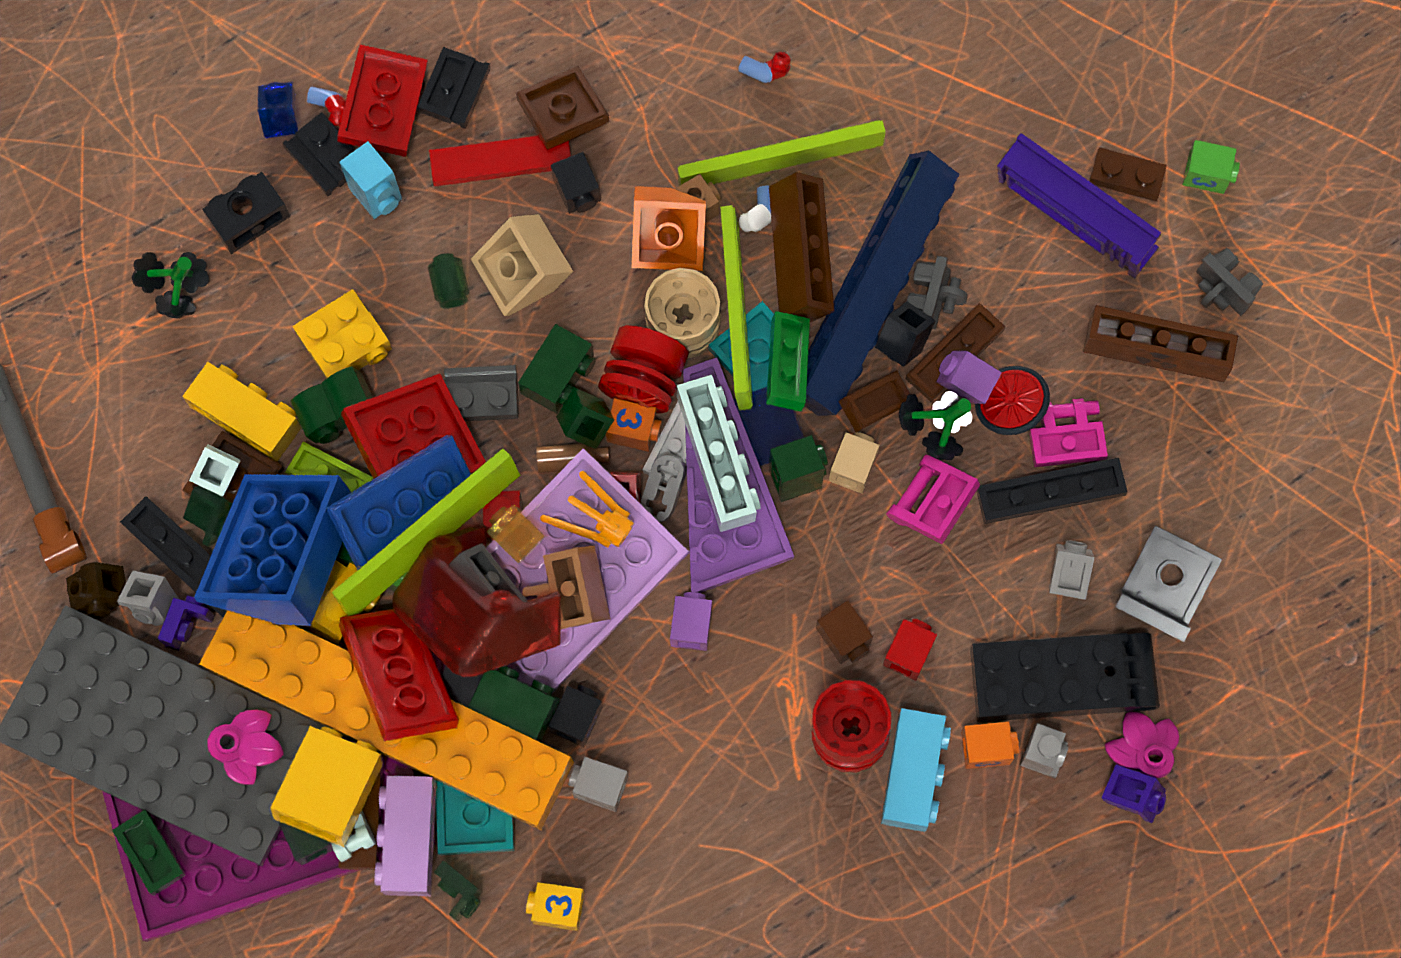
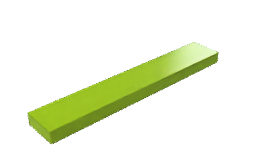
[677,120,886,186]
[721,205,753,410]
[332,449,521,616]

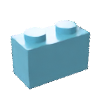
[340,141,402,219]

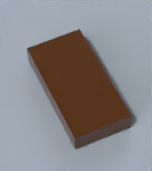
[838,370,910,433]

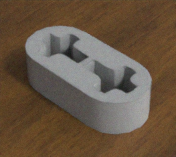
[641,455,686,522]

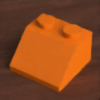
[631,186,706,271]

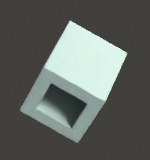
[189,445,241,496]

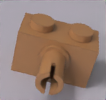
[522,546,610,630]

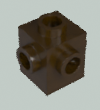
[66,562,126,619]

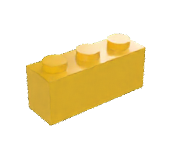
[182,362,301,462]

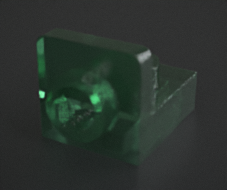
[183,485,233,547]
[433,861,482,922]

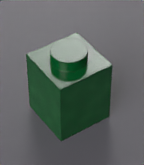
[556,387,614,449]

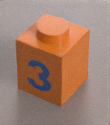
[606,398,662,452]
[961,722,1019,769]

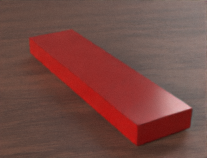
[429,136,571,187]

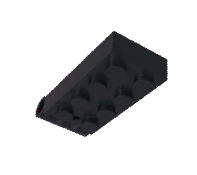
[970,633,1160,722]

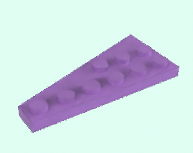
[683,357,794,593]

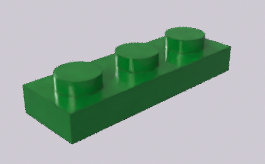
[766,311,810,412]

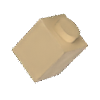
[829,432,880,494]

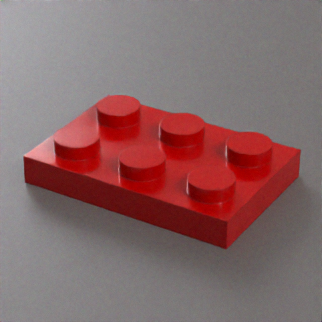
[337,44,428,157]

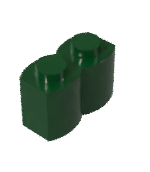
[291,366,373,444]

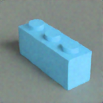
[881,708,951,832]

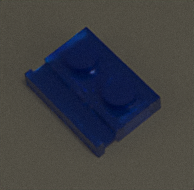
[733,387,805,466]

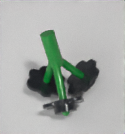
[132,252,210,318]
[899,391,973,460]

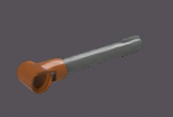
[0,365,87,574]

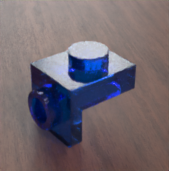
[258,82,298,138]

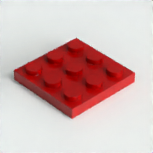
[341,373,486,479]

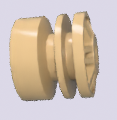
[644,268,720,359]

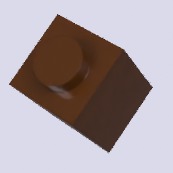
[816,600,873,664]

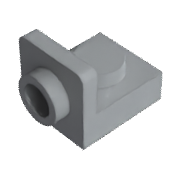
[1049,540,1095,600]

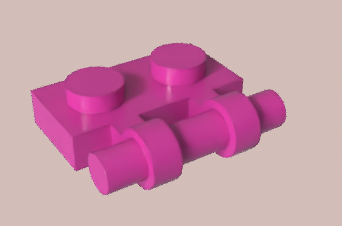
[1029,398,1108,467]

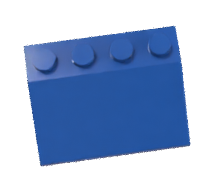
[194,474,351,626]

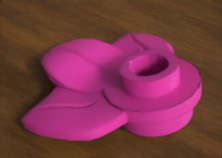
[207,710,284,785]
[1105,712,1179,779]

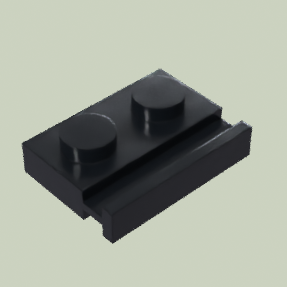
[417,47,491,129]
[283,112,355,197]

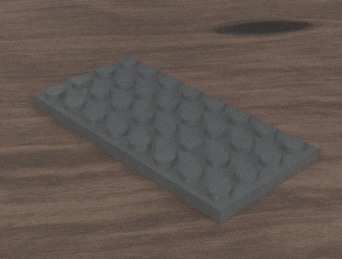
[0,605,326,867]

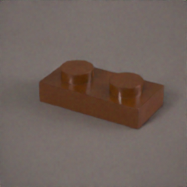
[1089,147,1167,202]

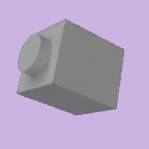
[568,757,629,812]

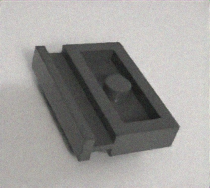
[444,365,518,421]

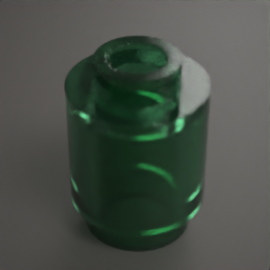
[427,253,469,309]

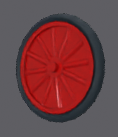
[975,366,1050,435]

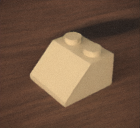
[471,214,573,316]

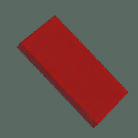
[339,606,459,741]

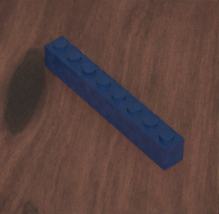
[804,150,959,416]

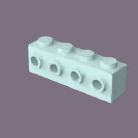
[677,375,761,532]

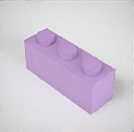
[375,776,437,896]

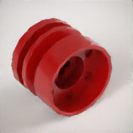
[598,325,689,414]
[812,680,891,773]

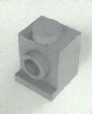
[117,571,179,626]
[1020,723,1069,778]

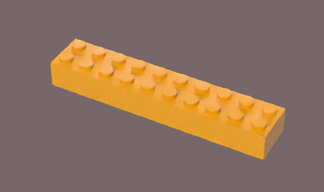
[199,610,574,830]

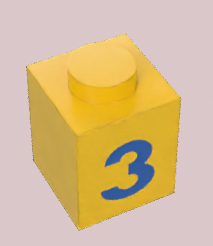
[526,882,585,931]

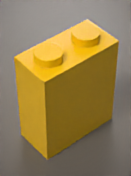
[270,726,382,847]

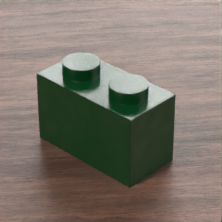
[518,324,596,414]
[769,435,828,502]
[468,663,560,740]

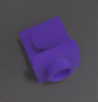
[158,596,214,651]
[1101,764,1166,823]

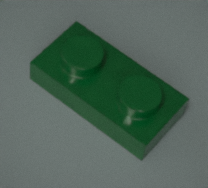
[112,810,186,896]

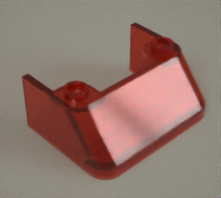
[393,523,561,677]

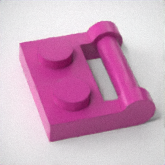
[886,455,980,544]

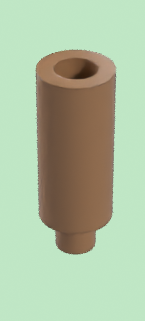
[536,443,609,473]

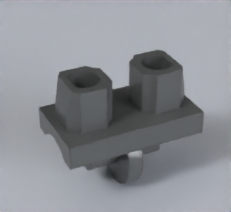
[1196,248,1263,316]
[907,256,968,330]

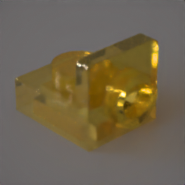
[487,505,546,564]

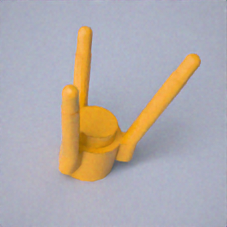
[540,471,634,548]

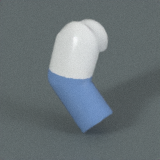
[739,186,772,232]

